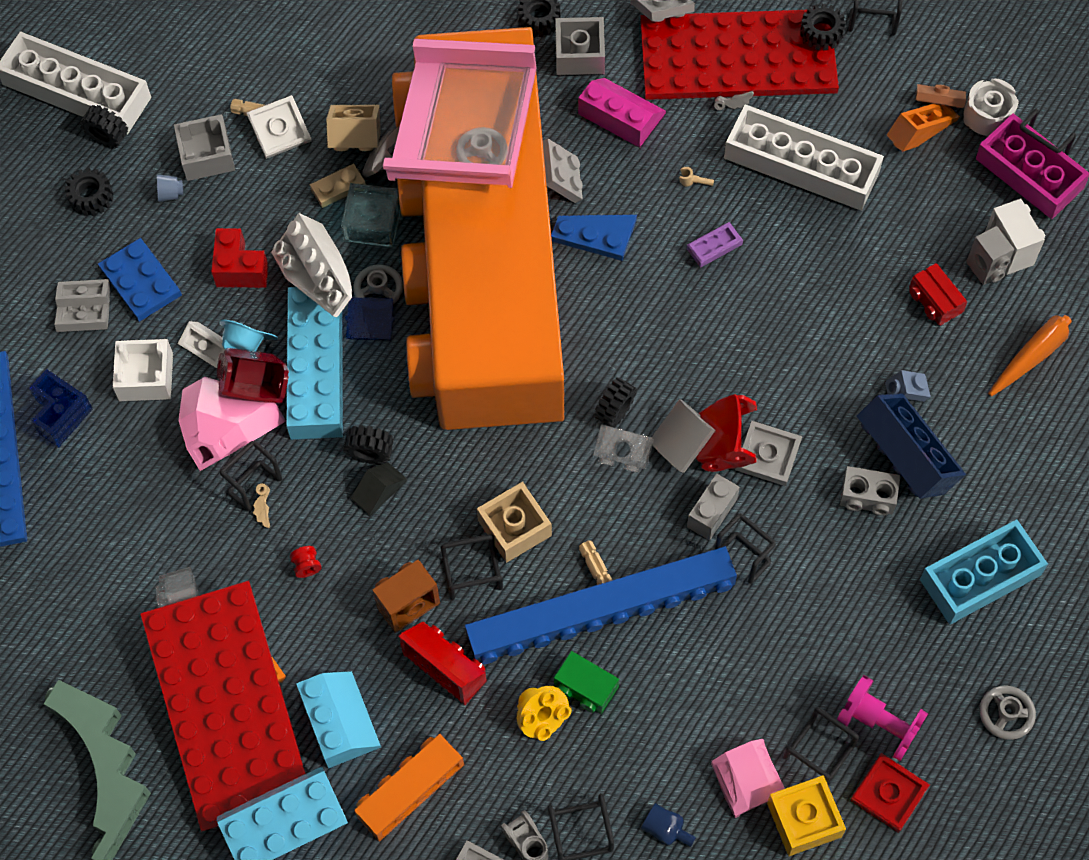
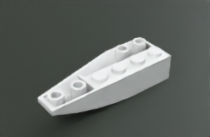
[271,213,352,317]

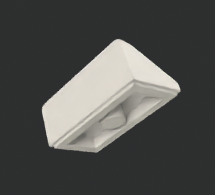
[178,321,225,368]

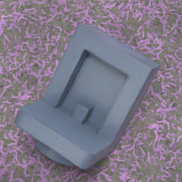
[885,370,931,402]

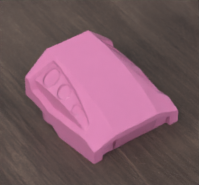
[711,739,785,818]

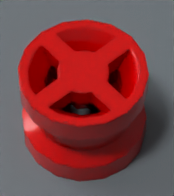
[290,546,321,578]

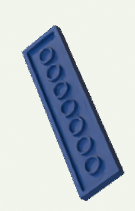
[0,351,27,547]

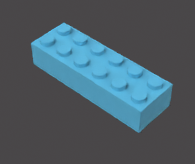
[287,287,343,440]

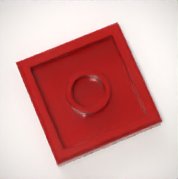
[850,753,930,833]

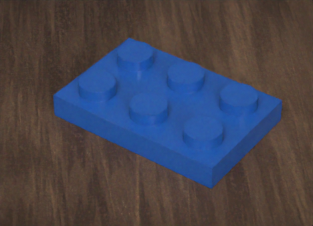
[98,238,182,322]

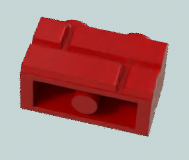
[909,263,968,326]

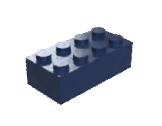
[857,393,966,499]

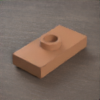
[916,84,966,108]

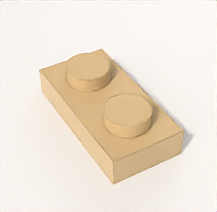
[310,164,366,208]

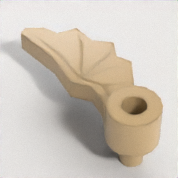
[253,483,270,528]

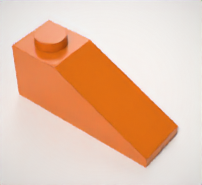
[887,104,960,152]

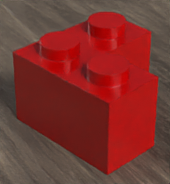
[212,228,268,288]

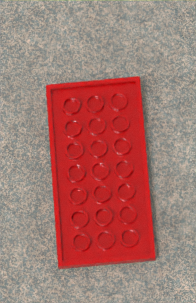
[640,10,839,100]
[141,581,306,832]

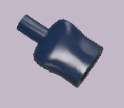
[641,803,696,847]

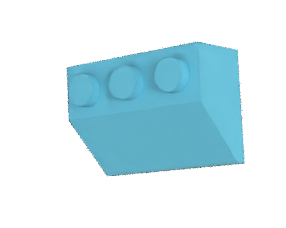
[296,671,381,769]

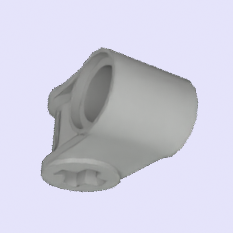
[500,810,548,860]

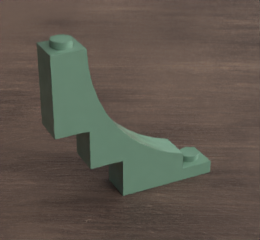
[44,680,151,860]

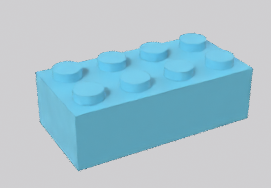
[920,519,1048,625]
[217,766,348,860]

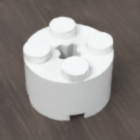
[963,79,1018,137]

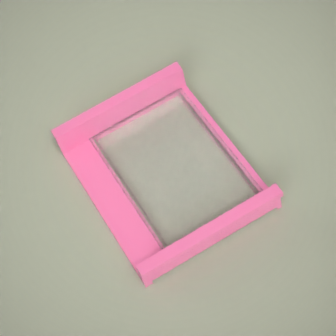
[383,39,537,188]

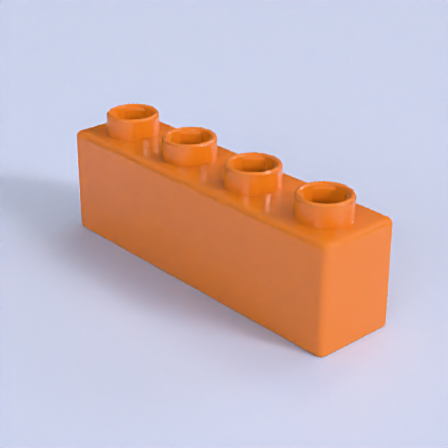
[392,27,564,430]

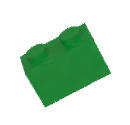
[554,651,619,715]

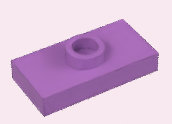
[687,222,743,268]

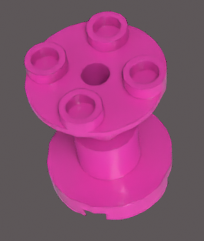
[837,675,928,761]

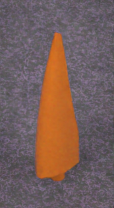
[988,315,1072,397]

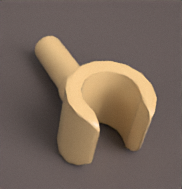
[679,167,714,187]

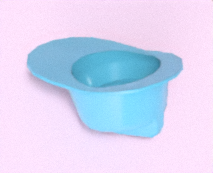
[219,320,278,351]

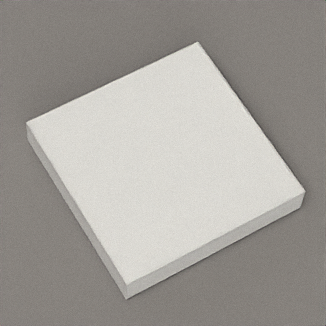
[247,95,311,159]

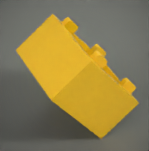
[767,775,846,856]

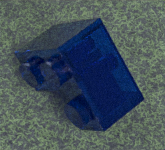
[29,369,93,448]

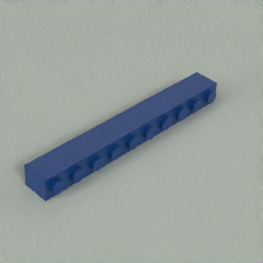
[465,546,737,664]

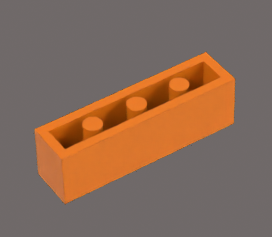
[354,734,464,842]

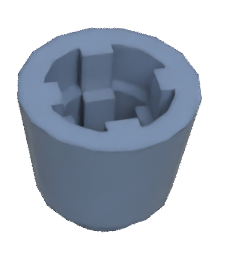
[157,174,183,202]

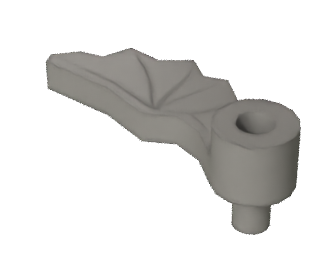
[714,91,754,110]

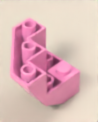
[179,377,286,471]

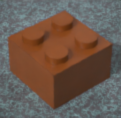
[372,559,440,633]

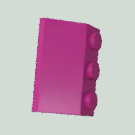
[578,78,666,148]

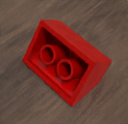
[399,622,487,705]

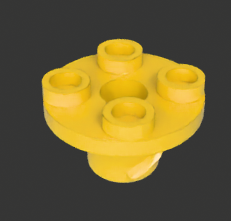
[517,686,571,741]

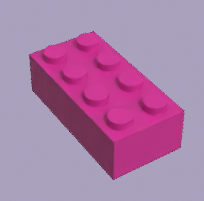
[976,113,1089,219]

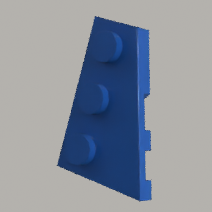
[551,215,637,261]

